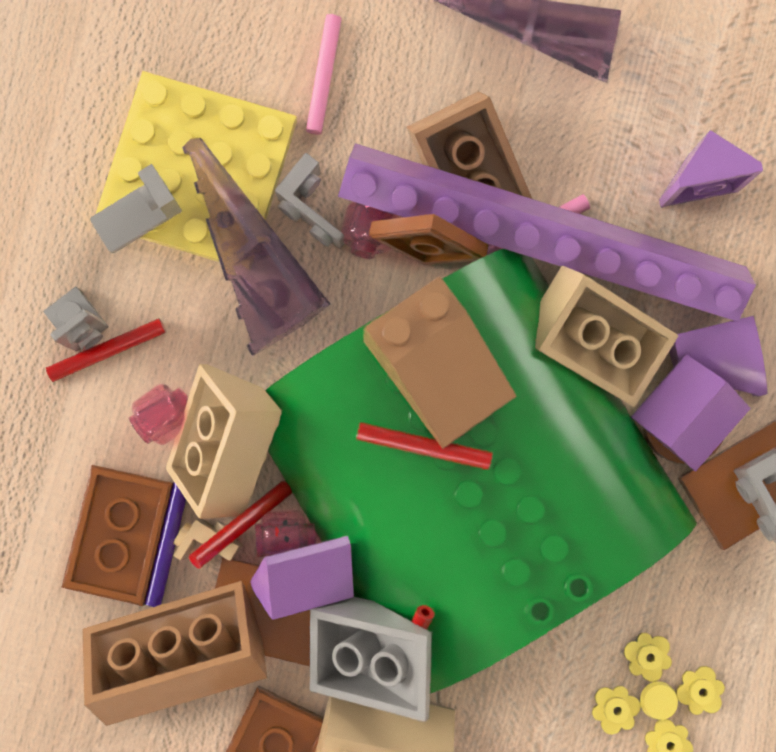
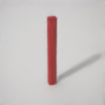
[46,318,166,382]
[356,422,492,470]
[189,481,292,569]

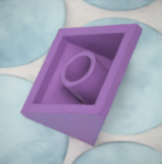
[659,130,763,208]
[631,354,751,472]
[250,536,354,620]

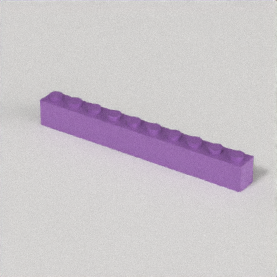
[338,143,756,322]

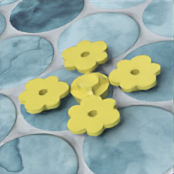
[592,632,725,752]

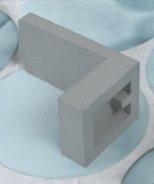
[275,153,346,249]
[90,164,182,253]
[43,286,109,352]
[734,447,776,543]

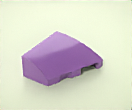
[669,316,768,397]

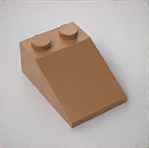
[406,91,532,199]
[364,276,516,449]

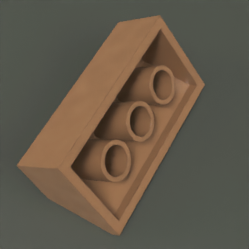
[82,581,268,726]

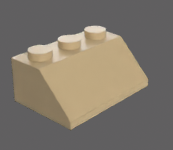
[535,266,679,407]
[166,364,282,519]
[316,696,455,752]

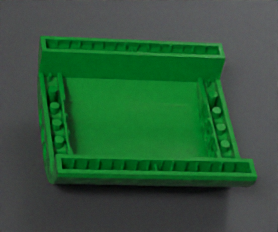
[265,248,697,694]

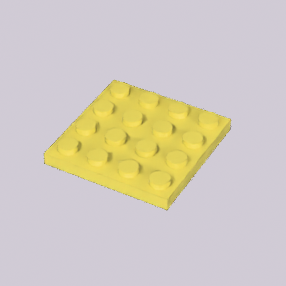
[96,71,297,271]

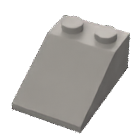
[310,597,431,722]

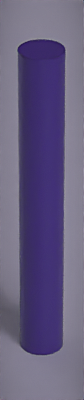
[144,482,186,607]

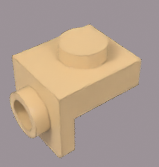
[174,519,243,561]

